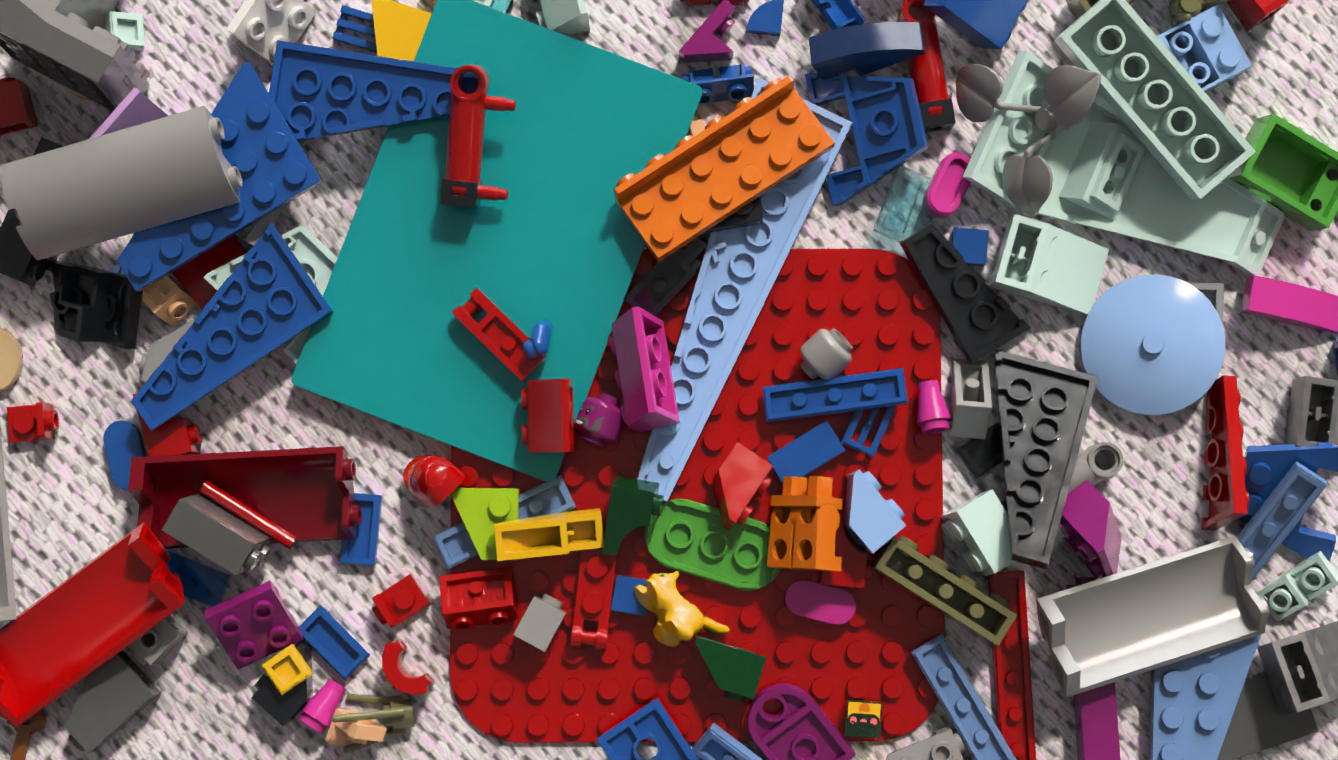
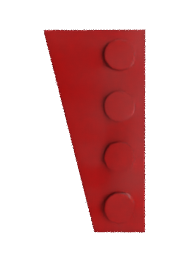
[1201,375,1249,530]

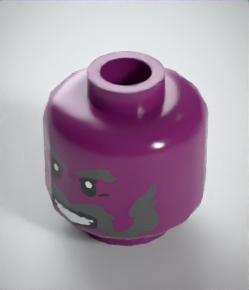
[574,393,624,448]

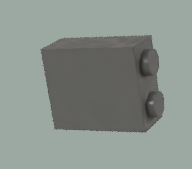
[162,493,272,575]

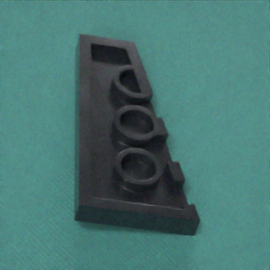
[900,224,1031,364]

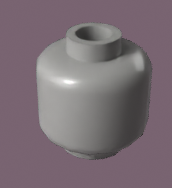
[800,328,853,380]

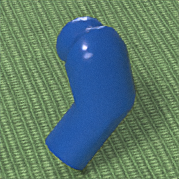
[523,319,553,359]

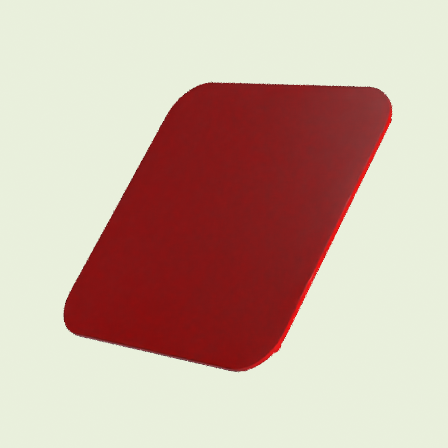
[450,249,945,743]

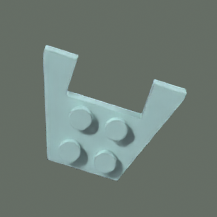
[203,224,338,364]

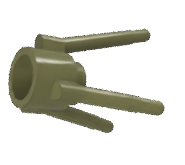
[1168,0,1231,25]
[332,694,414,753]

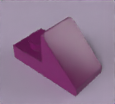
[679,0,735,63]

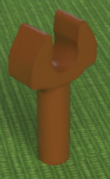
[7,708,47,760]

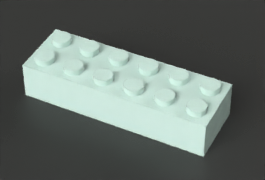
[1054,0,1256,200]

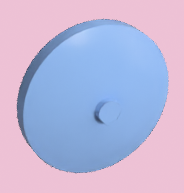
[1081,274,1225,416]

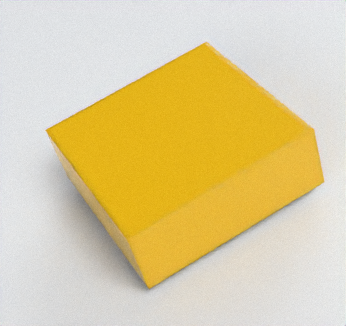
[261,644,314,695]

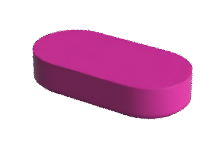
[923,152,971,218]
[785,580,856,625]

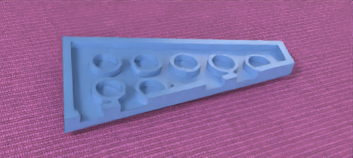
[1149,634,1262,760]

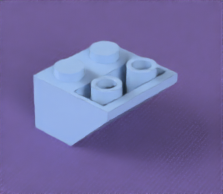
[1157,5,1252,93]
[843,469,906,554]

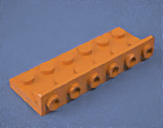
[613,75,835,263]

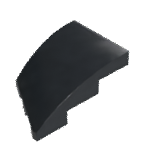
[46,260,143,349]

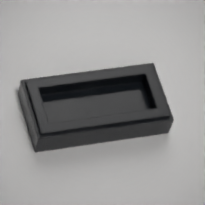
[955,421,1003,479]

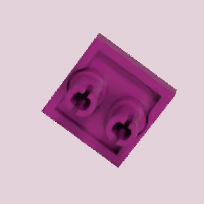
[204,581,303,670]

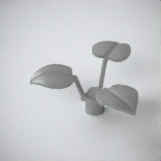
[956,64,1102,216]

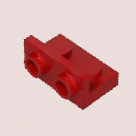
[439,566,517,631]

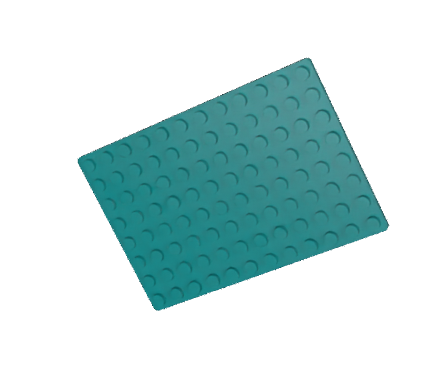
[291,0,703,482]

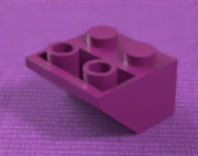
[1059,480,1122,578]

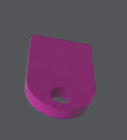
[748,683,856,760]

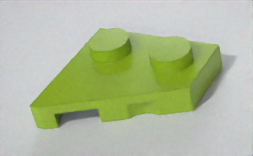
[450,488,520,560]

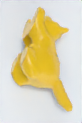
[634,571,730,647]

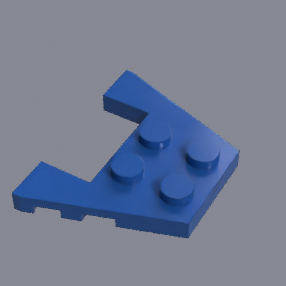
[805,73,928,206]
[1238,442,1338,562]

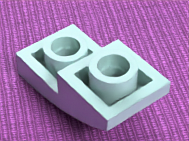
[1256,551,1338,622]

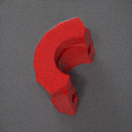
[382,639,435,695]

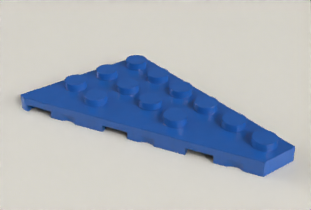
[117,61,323,292]

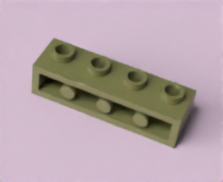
[872,535,1017,646]

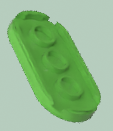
[645,499,781,591]

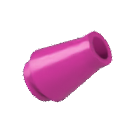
[917,380,952,435]
[298,679,347,734]

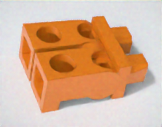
[767,476,843,572]

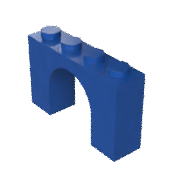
[923,0,1027,49]

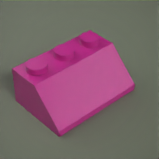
[610,306,680,432]

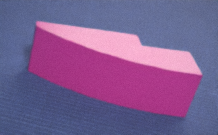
[1240,275,1338,334]

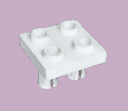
[226,0,317,65]

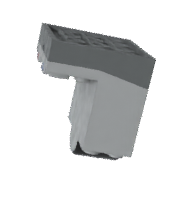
[0,0,150,111]

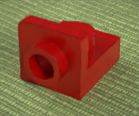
[7,402,59,443]
[372,574,430,628]

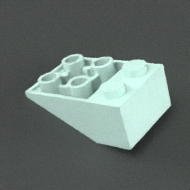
[989,214,1109,315]

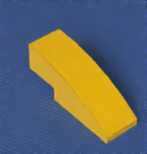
[494,508,604,561]

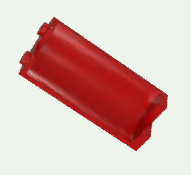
[0,522,184,727]

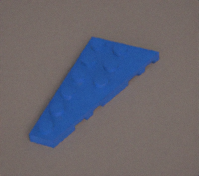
[269,40,489,141]
[131,222,333,431]

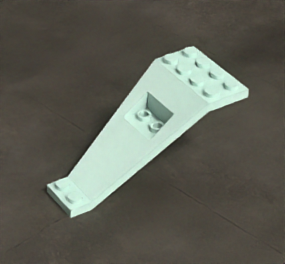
[963,51,1286,276]

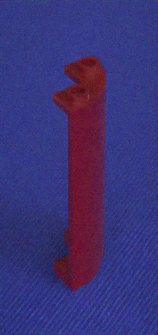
[128,446,362,549]

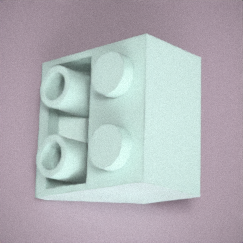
[941,489,1014,577]

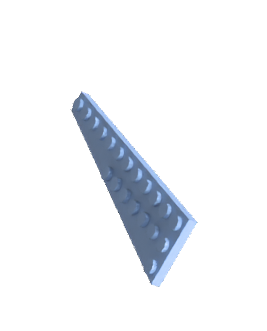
[637,77,852,502]

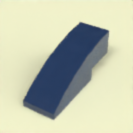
[809,22,925,80]

